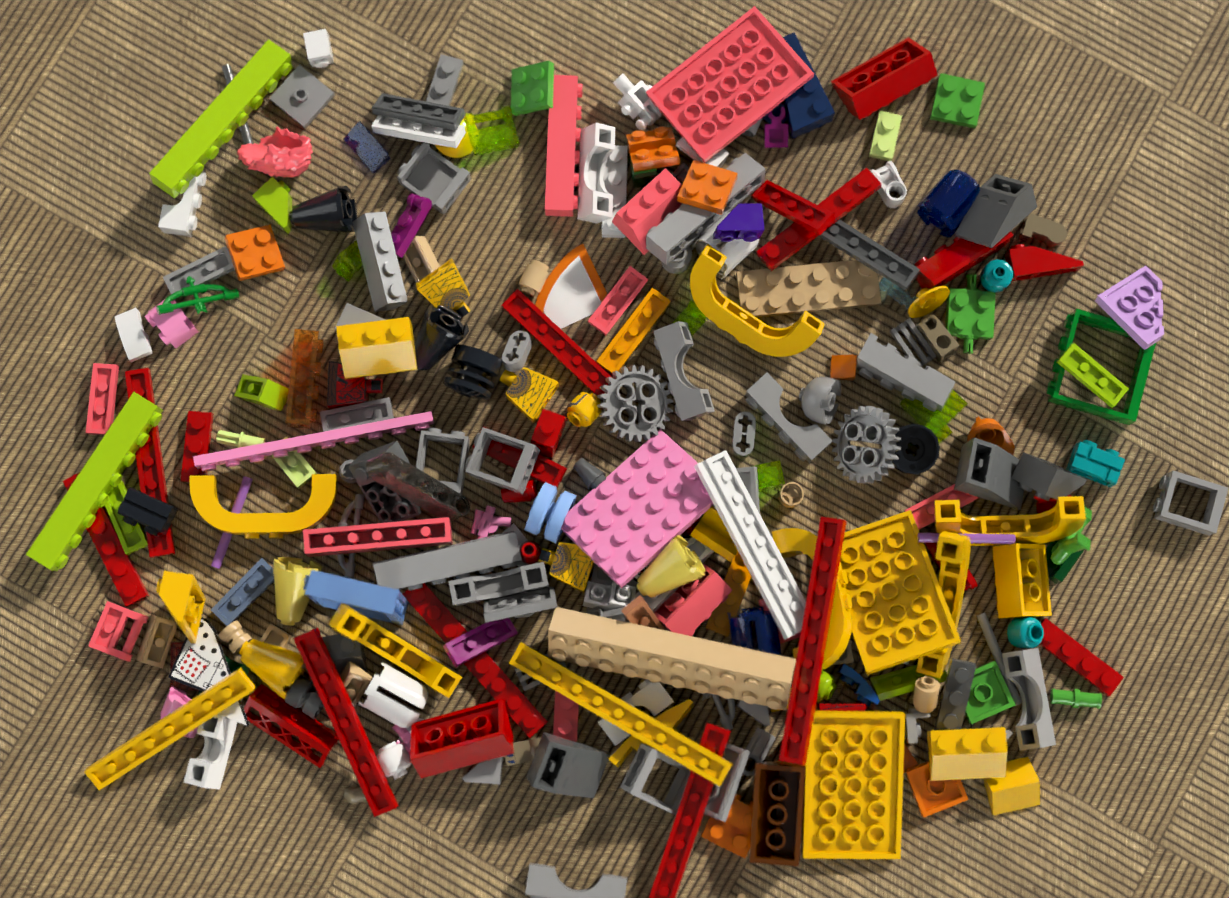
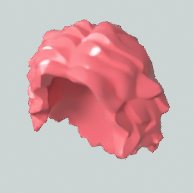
[237,126,313,178]

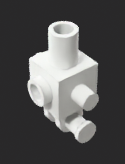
[613,74,661,131]

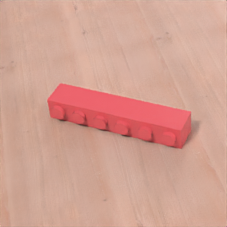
[545,75,582,217]
[303,517,453,557]

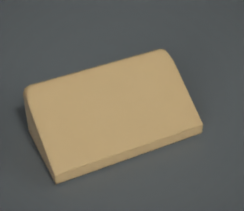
[403,236,440,283]
[136,614,178,669]
[340,661,372,708]

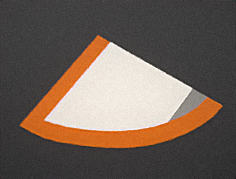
[535,244,608,329]

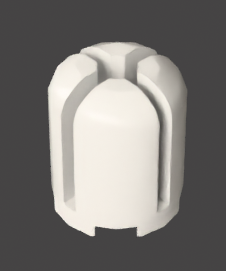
[692,212,759,279]
[358,661,428,728]

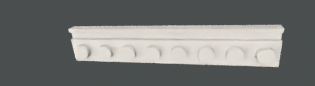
[694,450,806,639]

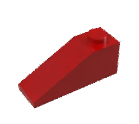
[1004,244,1084,282]

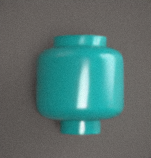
[980,259,1013,293]
[1007,617,1044,648]

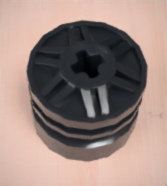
[443,344,503,400]
[892,424,940,474]

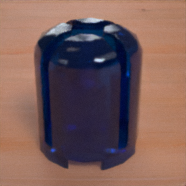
[917,169,980,237]
[727,606,782,656]

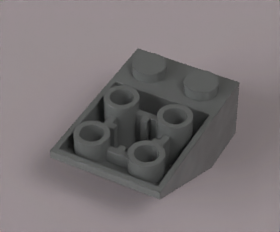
[955,174,1037,248]
[954,438,1024,510]
[348,441,421,523]
[526,732,611,799]

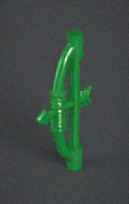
[156,276,239,315]

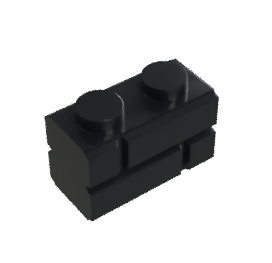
[117,487,178,536]

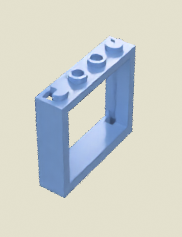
[303,570,408,625]

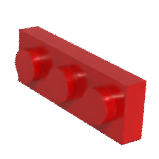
[180,411,214,483]

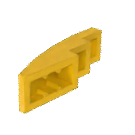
[609,699,695,768]

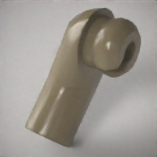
[344,787,366,804]

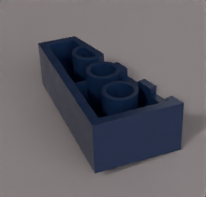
[782,32,835,140]

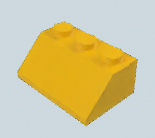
[336,317,417,379]
[993,543,1052,618]
[157,571,206,644]
[927,727,1007,781]

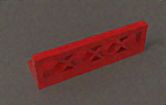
[244,684,339,769]

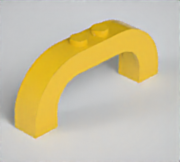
[690,244,825,357]
[190,474,337,539]
[934,496,1086,546]
[772,528,852,670]
[916,531,971,678]
[328,603,462,698]

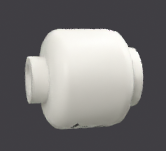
[376,741,412,779]

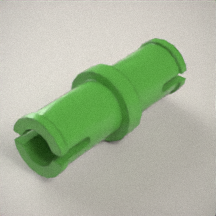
[1050,688,1102,709]

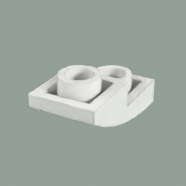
[114,308,153,362]
[583,581,637,610]

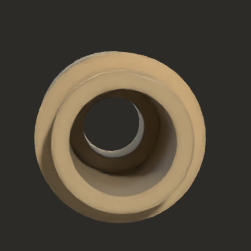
[518,260,549,296]
[913,676,940,713]

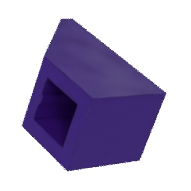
[713,203,764,242]

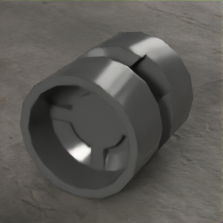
[285,675,324,719]

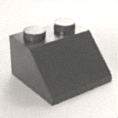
[1012,452,1087,501]
[322,634,368,676]

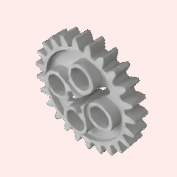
[597,365,673,442]
[832,406,901,484]

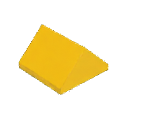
[983,757,1040,816]

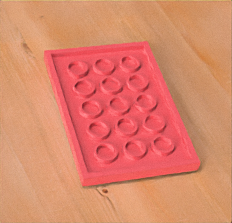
[646,6,814,163]

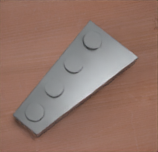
[856,333,955,412]

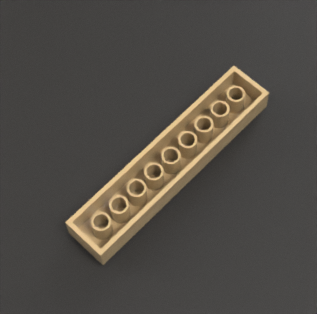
[548,607,796,710]

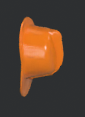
[967,416,1015,455]

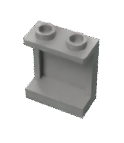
[397,142,471,215]

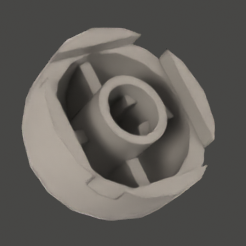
[799,376,841,425]

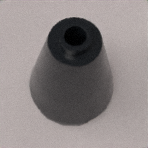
[289,186,358,233]
[414,305,469,371]

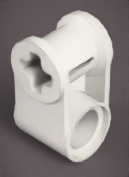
[870,161,907,208]

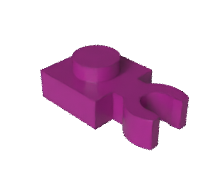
[765,107,789,148]

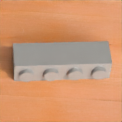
[352,212,408,312]

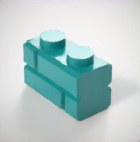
[1066,440,1125,488]

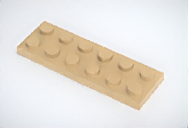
[736,260,881,318]

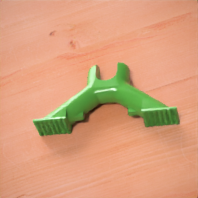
[1051,506,1092,565]

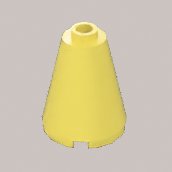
[637,535,706,598]
[273,557,322,626]

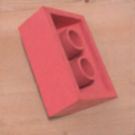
[612,168,682,255]
[654,564,733,636]

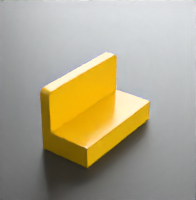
[690,506,738,562]

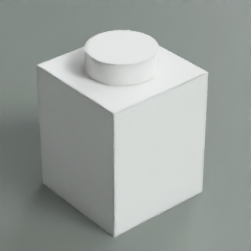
[303,29,334,68]

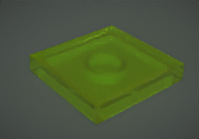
[900,390,968,436]

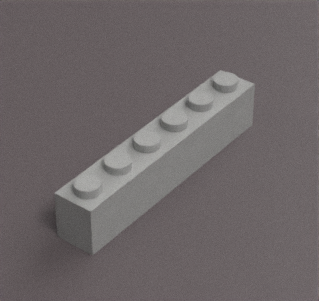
[646,153,765,265]
[372,531,522,590]

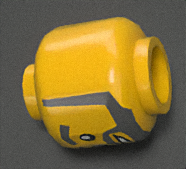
[567,392,602,427]

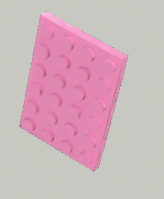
[561,429,714,588]

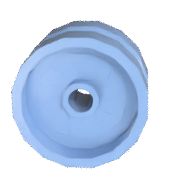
[525,482,576,544]

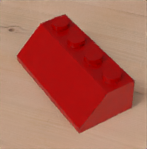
[831,37,938,120]
[914,231,1014,289]
[410,698,514,779]

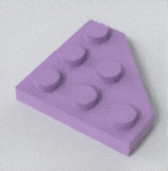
[1095,266,1164,350]

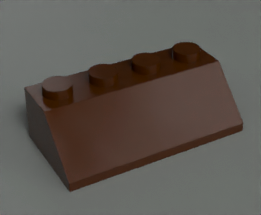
[749,761,805,866]

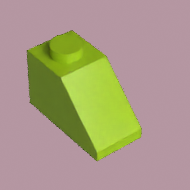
[252,177,292,234]
[234,374,290,411]

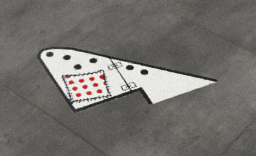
[168,617,249,726]

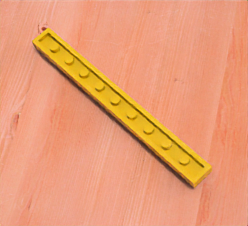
[509,642,733,786]

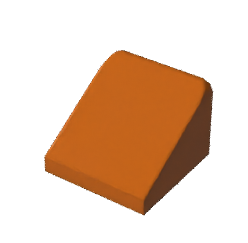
[830,355,857,381]

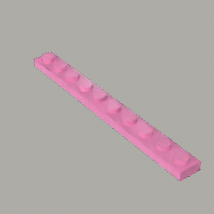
[193,411,434,472]

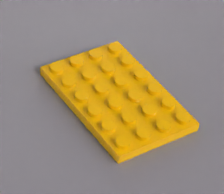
[840,510,961,675]
[802,711,905,859]

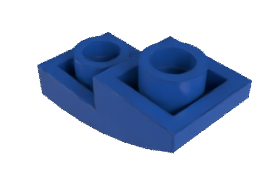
[837,664,880,707]

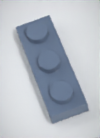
[211,558,274,626]

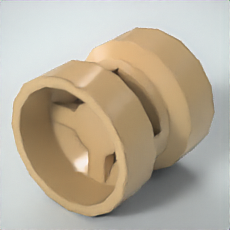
[778,482,804,508]
[218,620,252,654]

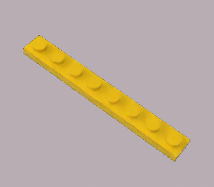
[84,668,256,790]

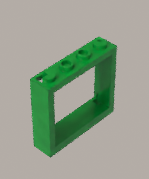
[1046,308,1156,425]

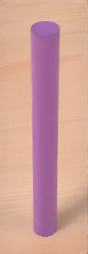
[211,476,253,569]
[917,533,1016,544]

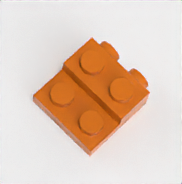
[626,126,680,172]
[701,794,753,859]

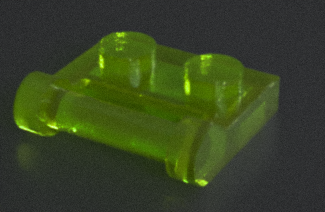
[464,106,520,155]

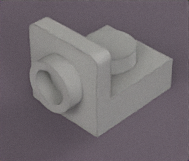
[904,708,930,744]

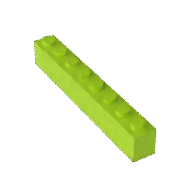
[149,39,292,199]
[26,392,163,572]

